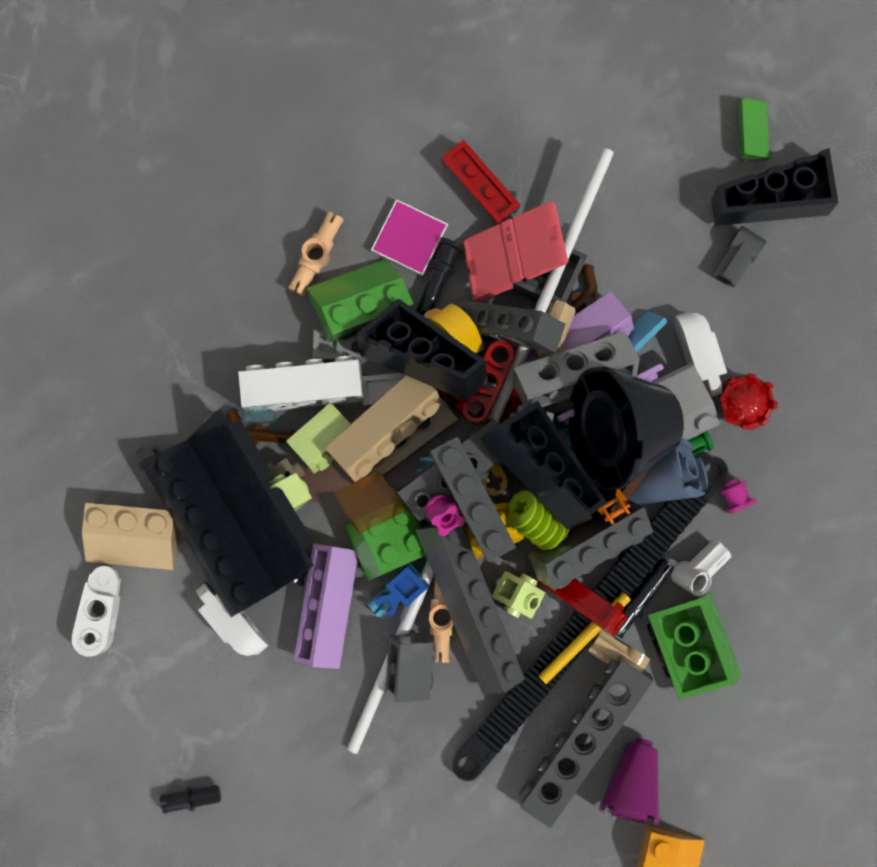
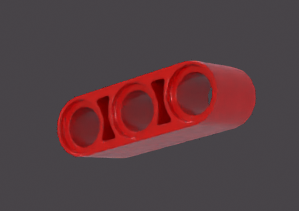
[462,341,514,425]

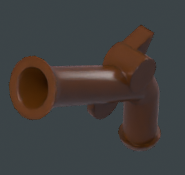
[570,264,598,315]
[225,408,295,446]

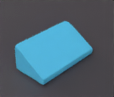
[628,311,667,352]

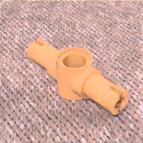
[288,211,344,297]
[429,579,454,663]

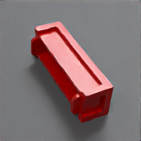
[441,139,520,226]
[537,579,628,637]

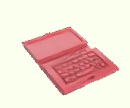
[462,202,568,302]

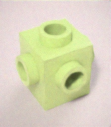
[492,571,546,619]

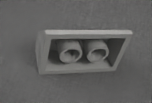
[653,363,720,440]

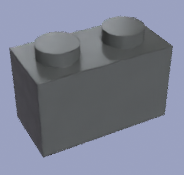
[385,633,436,703]

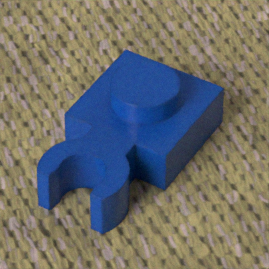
[375,563,429,617]

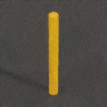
[538,592,631,684]

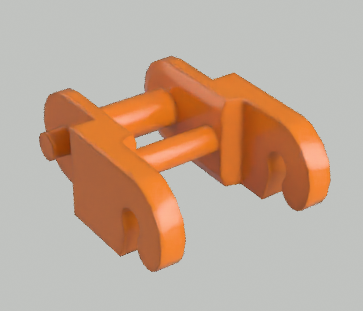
[598,489,631,525]

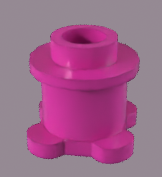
[719,477,757,514]
[425,494,465,536]

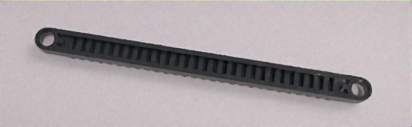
[452,456,728,781]

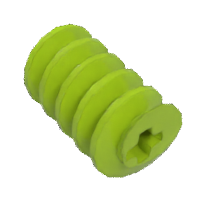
[508,490,569,551]

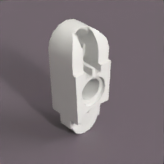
[674,312,727,398]
[72,566,121,657]
[196,582,269,656]

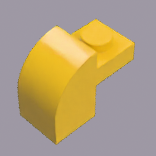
[424,304,484,354]

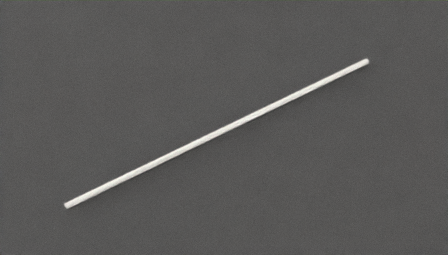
[347,148,614,754]

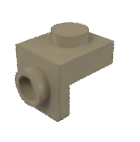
[267,458,305,483]

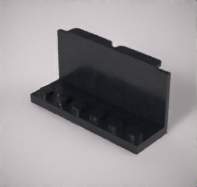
[140,409,314,617]

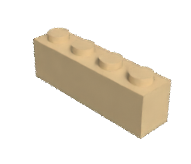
[325,376,444,482]

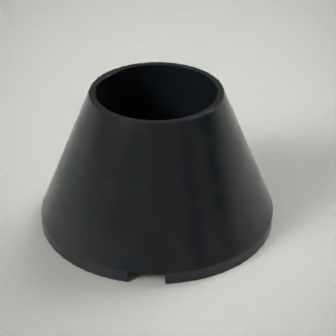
[569,366,684,491]

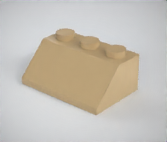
[82,503,179,570]

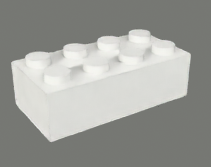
[238,356,364,413]

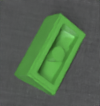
[737,98,769,160]

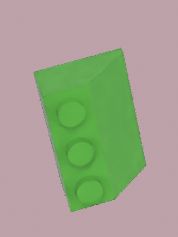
[306,259,413,343]
[648,592,742,700]

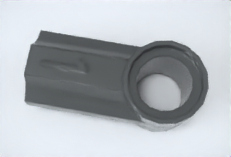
[713,226,767,288]

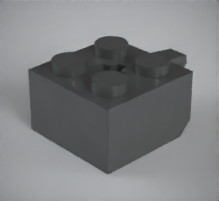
[510,222,588,307]

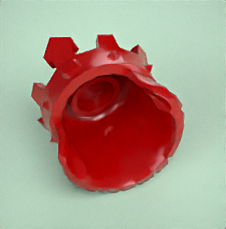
[719,373,778,430]

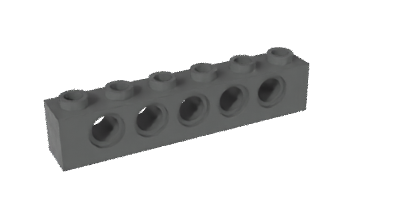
[519,654,653,829]

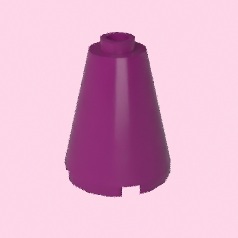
[599,738,660,826]

